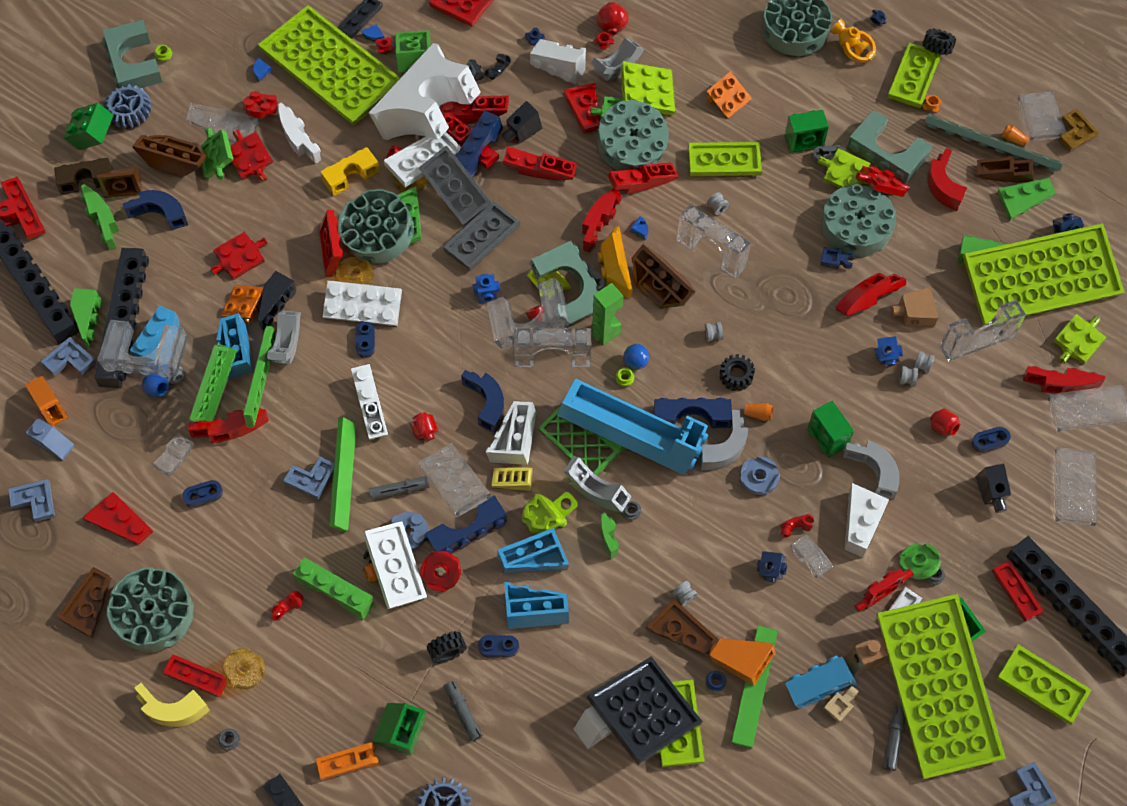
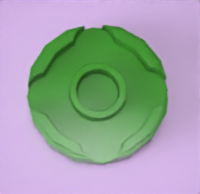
[900,543,941,580]

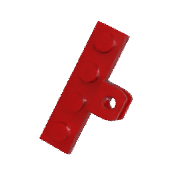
[0,176,46,240]

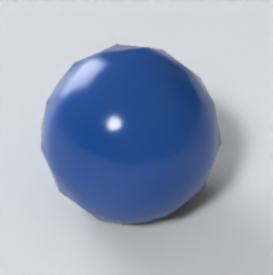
[623,344,649,370]
[142,372,169,398]

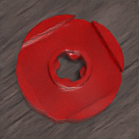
[243,91,278,118]
[420,551,461,592]

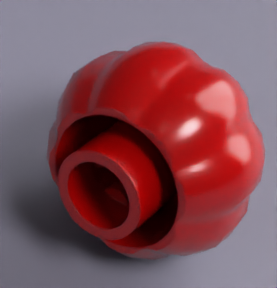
[596,2,629,35]

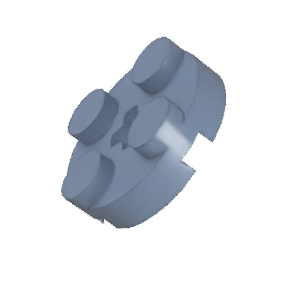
[740,456,780,496]
[390,512,428,551]

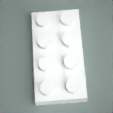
[384,132,461,187]
[323,281,402,326]
[363,521,427,610]

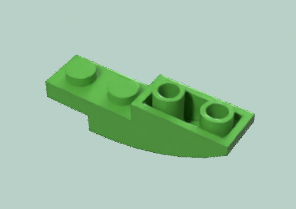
[80,184,119,250]

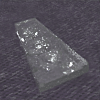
[186,103,259,143]

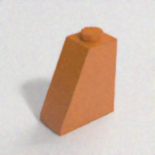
[25,376,68,426]
[710,638,776,686]

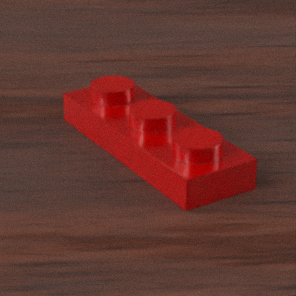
[992,560,1044,622]
[163,654,229,698]

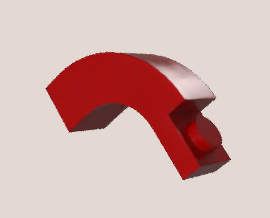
[927,148,967,211]

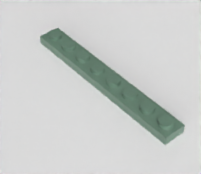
[925,114,1063,172]

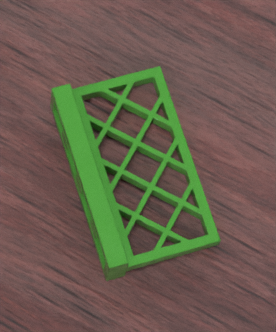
[189,344,237,422]
[538,406,626,476]

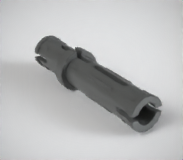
[369,476,429,500]
[443,680,483,742]
[883,706,905,771]

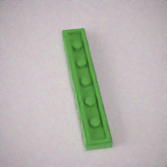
[244,326,276,427]
[329,417,356,533]
[731,626,778,749]

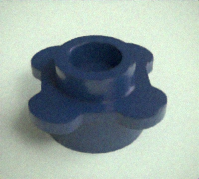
[870,9,887,26]
[525,28,545,46]

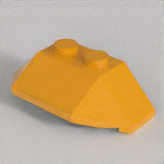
[598,226,632,299]

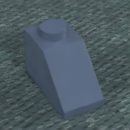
[26,418,75,461]

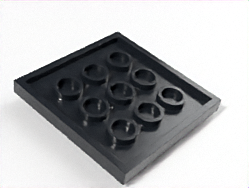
[587,656,703,766]

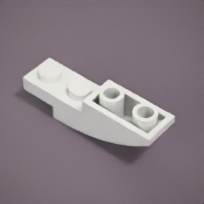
[279,103,321,164]
[351,364,388,440]

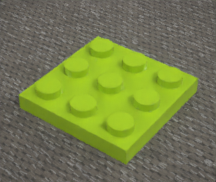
[621,61,675,115]

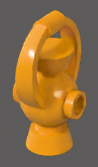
[830,19,876,63]

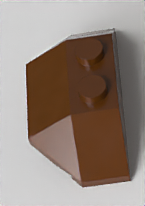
[133,135,207,177]
[631,244,696,309]

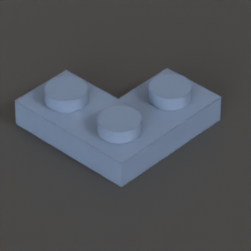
[41,337,96,376]
[283,457,335,500]
[8,479,55,522]
[1008,762,1057,806]

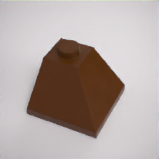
[97,166,142,198]

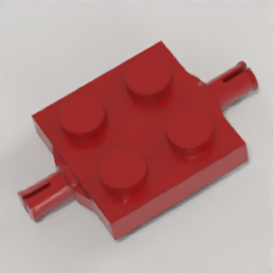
[230,129,274,183]
[856,166,909,197]
[210,231,268,280]
[854,568,914,612]

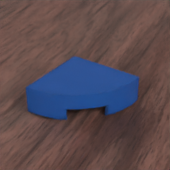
[362,24,384,40]
[253,58,272,82]
[630,216,648,240]

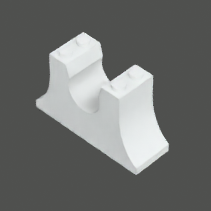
[369,43,481,140]

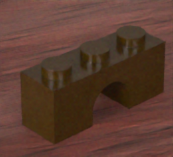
[54,158,113,195]

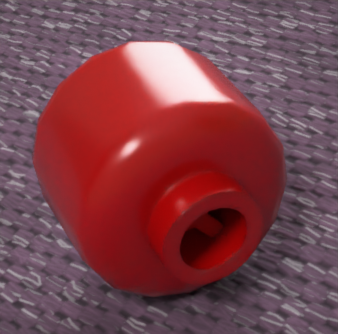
[930,408,961,437]
[410,412,438,442]

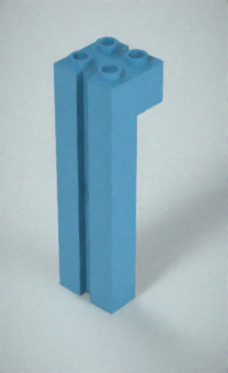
[557,378,708,475]

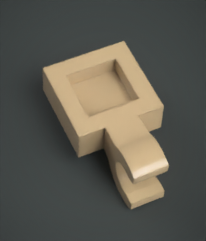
[824,686,859,723]

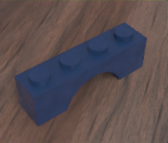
[456,111,503,178]
[653,397,732,428]
[425,495,507,554]

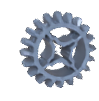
[103,84,152,130]
[414,777,472,806]

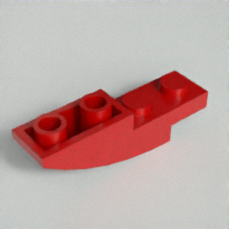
[440,96,510,123]
[443,112,499,169]
[502,146,577,180]
[607,163,679,193]
[582,188,622,252]
[836,273,907,316]
[1023,366,1105,394]
[188,408,269,443]

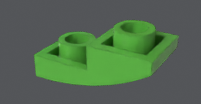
[601,513,619,559]

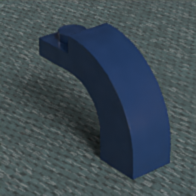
[123,190,188,231]
[461,370,504,434]

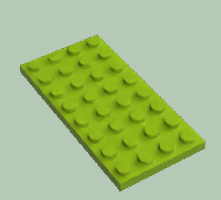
[258,5,400,126]
[963,223,1125,326]
[876,594,1006,779]

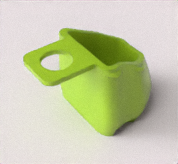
[522,492,578,534]

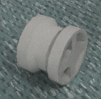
[707,192,730,215]
[705,321,723,342]
[914,351,935,373]
[899,366,918,387]
[672,581,698,606]

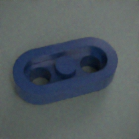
[356,322,375,358]
[972,427,1011,452]
[182,480,223,507]
[478,635,519,657]

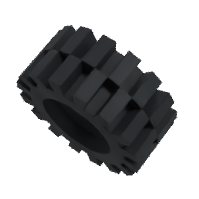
[922,28,957,55]
[720,354,755,391]
[426,631,467,664]

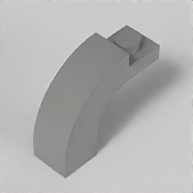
[591,38,645,81]
[267,310,301,364]
[701,410,748,470]
[843,441,900,500]
[563,456,632,512]

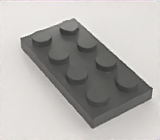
[419,145,492,225]
[443,201,520,271]

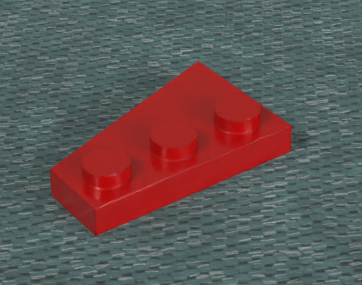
[563,83,600,134]
[83,492,153,545]

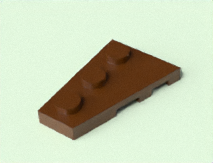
[57,567,111,638]
[646,599,719,656]

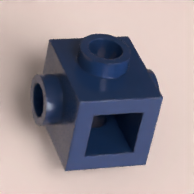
[1053,213,1084,234]
[757,551,787,583]

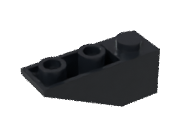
[258,271,296,331]

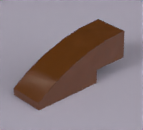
[977,157,1034,183]

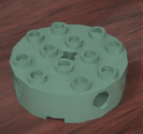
[762,0,832,57]
[596,100,669,171]
[821,184,896,257]
[338,189,414,264]
[107,567,194,652]

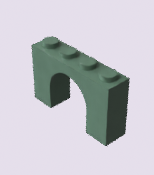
[102,20,163,89]
[847,110,933,184]
[529,241,598,329]

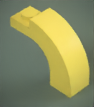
[135,683,210,727]

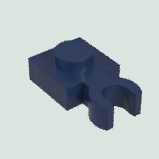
[820,246,854,269]

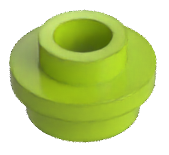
[155,45,172,61]
[615,368,634,387]

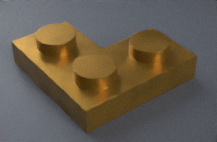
[1059,108,1099,152]

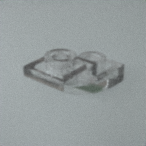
[153,434,194,477]
[790,535,833,578]

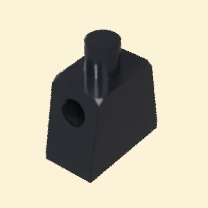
[502,101,543,143]
[975,464,1011,513]

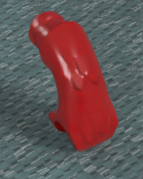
[780,514,814,538]
[271,591,304,621]

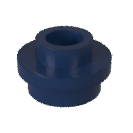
[706,671,726,692]

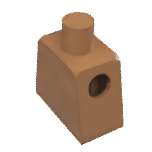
[891,287,938,327]
[845,636,889,676]

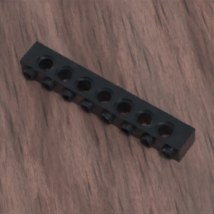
[0,221,78,345]
[94,247,149,388]
[1006,536,1127,677]

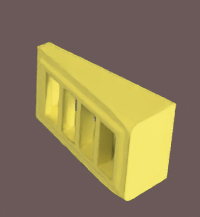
[492,468,533,491]

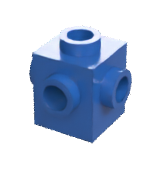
[473,274,500,304]
[875,336,903,366]

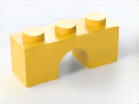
[321,147,380,197]

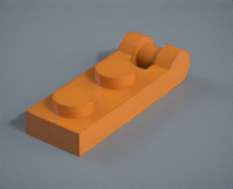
[316,743,379,781]

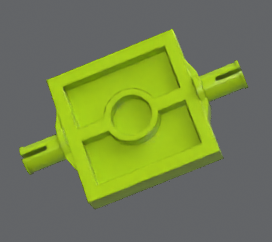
[817,148,871,188]
[1053,314,1106,365]

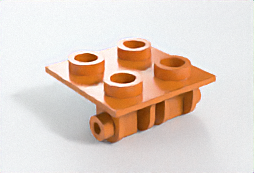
[706,71,752,119]
[220,286,264,325]

